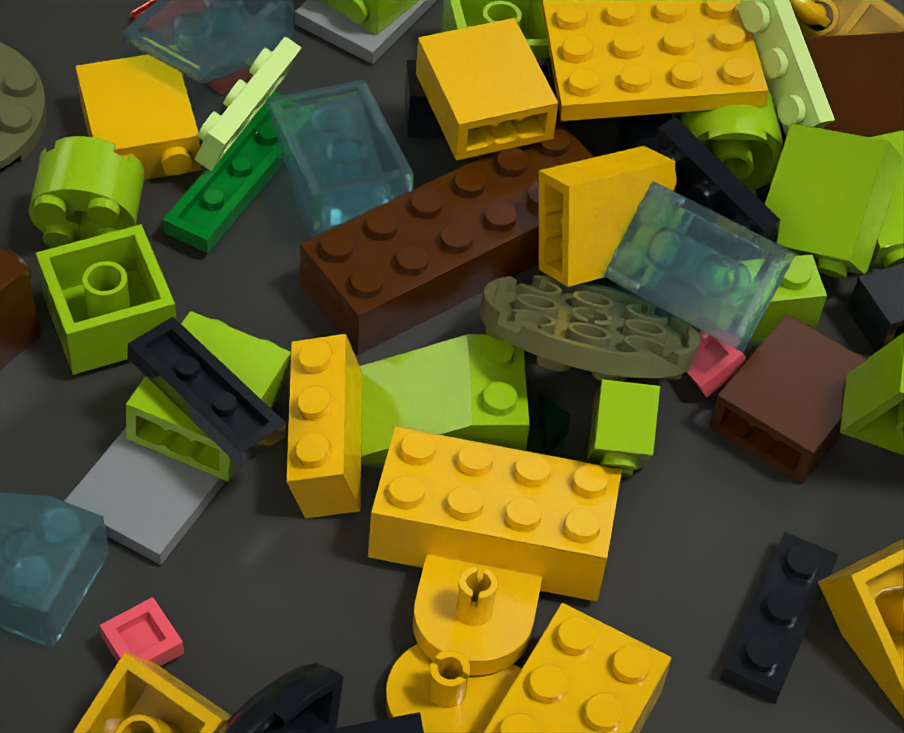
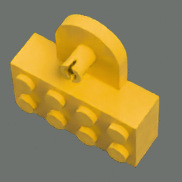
[368,426,622,675]
[385,603,672,733]

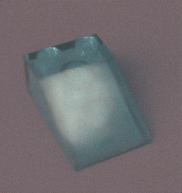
[121,0,293,84]
[267,79,413,238]
[603,181,796,352]
[0,492,109,649]

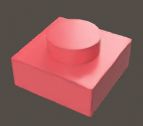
[685,321,747,398]
[99,597,184,666]

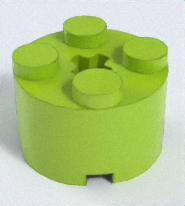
[680,92,783,196]
[29,136,145,248]

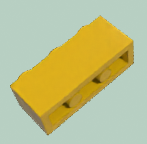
[286,334,362,519]

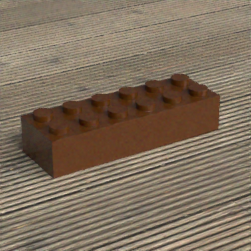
[300,120,594,356]

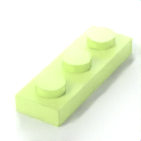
[736,0,835,137]
[194,36,302,172]

